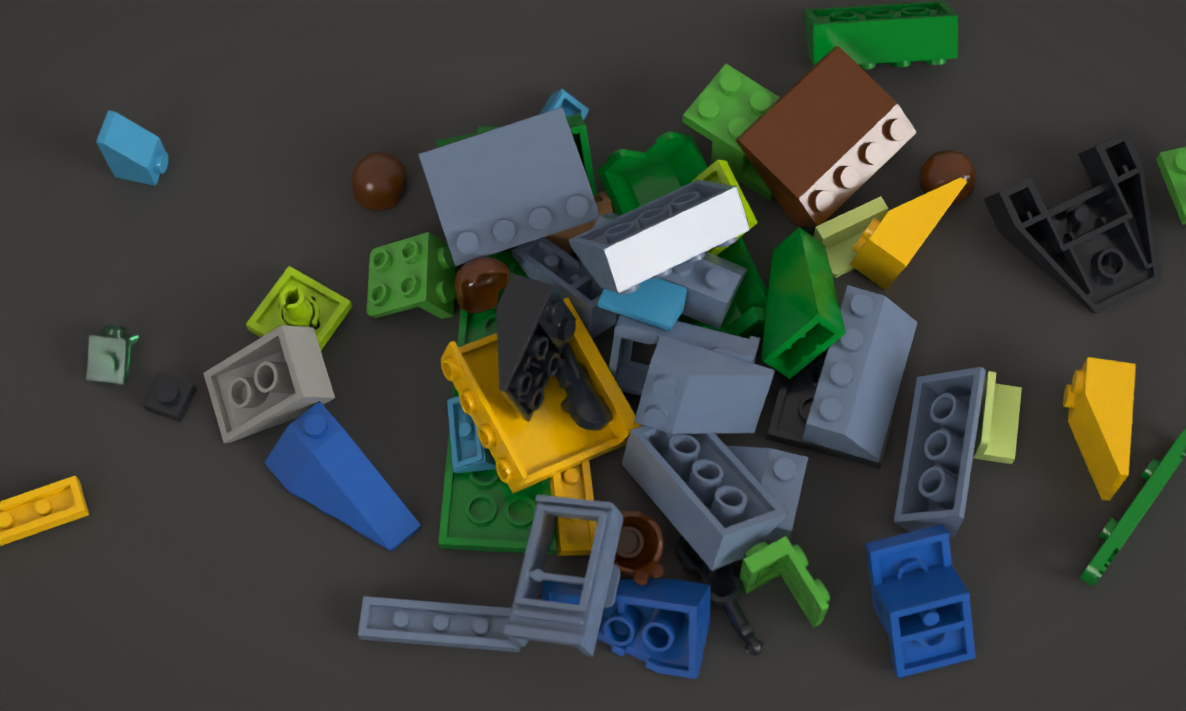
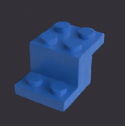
[865,524,975,678]

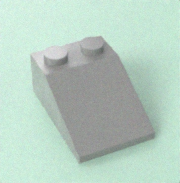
[203,325,335,443]

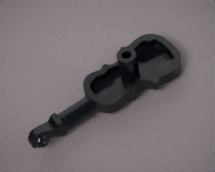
[554,342,612,430]
[675,536,763,656]

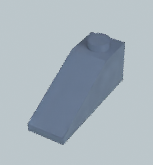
[512,237,617,339]

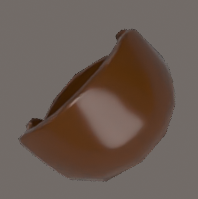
[920,150,976,205]
[352,152,408,211]
[454,256,510,313]

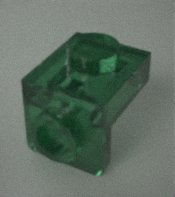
[86,325,138,384]

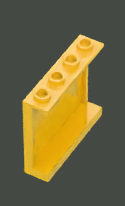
[440,298,642,493]

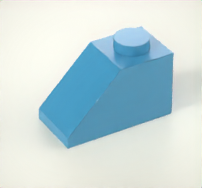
[96,110,169,186]

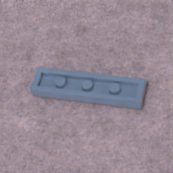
[358,596,520,652]

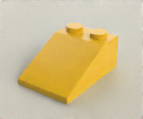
[849,177,967,291]
[1063,357,1136,501]

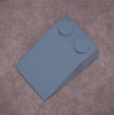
[634,335,775,434]
[727,446,808,542]

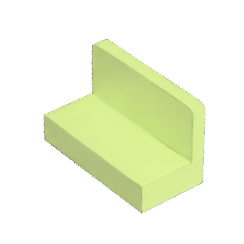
[814,196,888,278]
[973,371,1022,464]

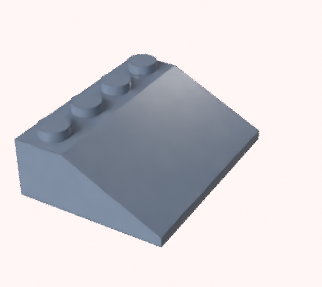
[418,107,600,266]

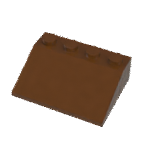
[735,46,917,228]

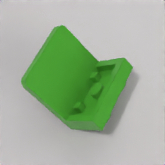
[367,232,456,319]
[739,536,830,628]

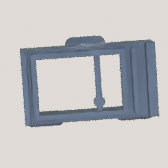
[609,315,760,396]
[503,495,624,656]

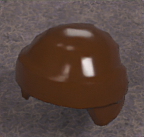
[614,511,664,585]

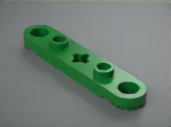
[1079,427,1186,587]

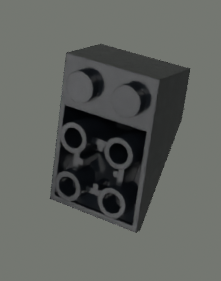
[496,274,576,422]

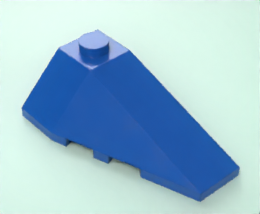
[264,401,422,552]
[542,579,710,679]

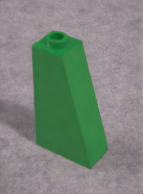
[761,227,846,379]

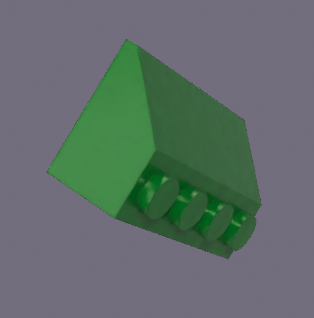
[804,1,958,69]

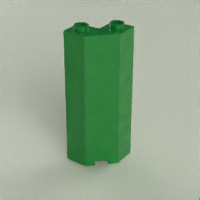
[597,132,768,339]

